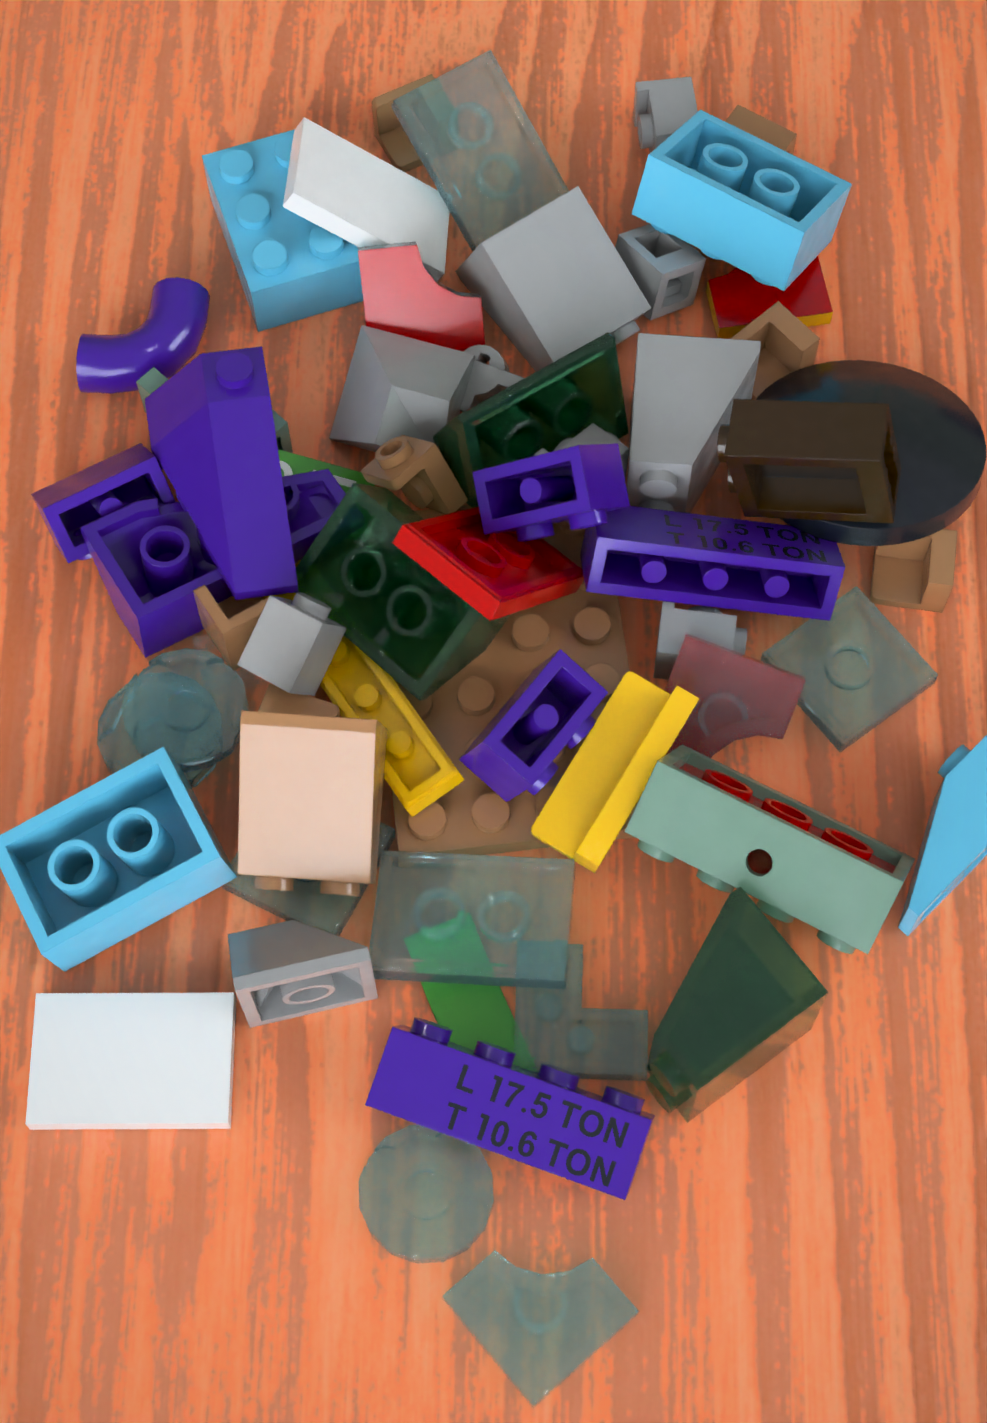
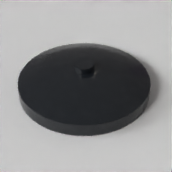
[756,360,986,546]

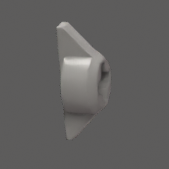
[460,344,527,414]

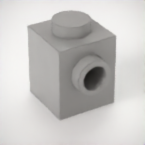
[237,592,347,696]

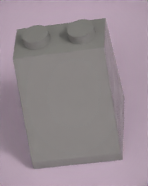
[455,186,651,377]
[626,333,761,513]

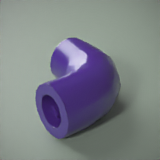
[76,277,210,394]

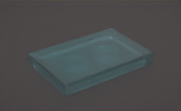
[391,50,569,252]
[369,850,576,989]

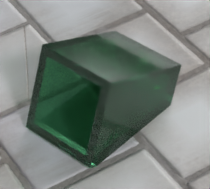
[646,886,828,1123]

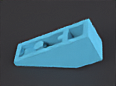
[898,735,987,936]

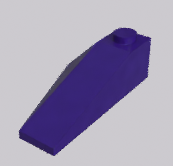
[145,346,299,600]
[80,469,359,658]

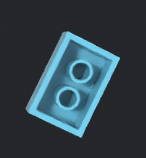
[631,110,852,291]
[202,129,363,332]
[0,746,237,972]

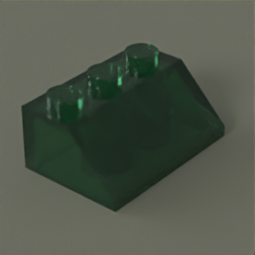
[433,332,629,508]
[295,483,511,701]

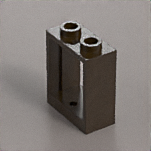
[717,399,901,523]

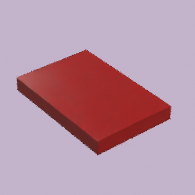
[392,507,584,621]

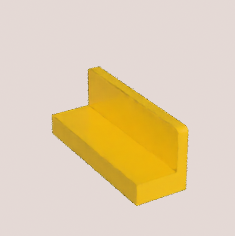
[531,671,700,873]

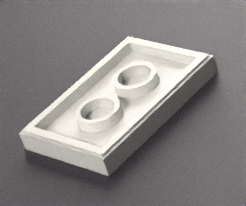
[283,117,451,283]
[25,992,237,1130]

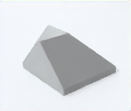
[329,325,475,461]
[228,920,378,1028]

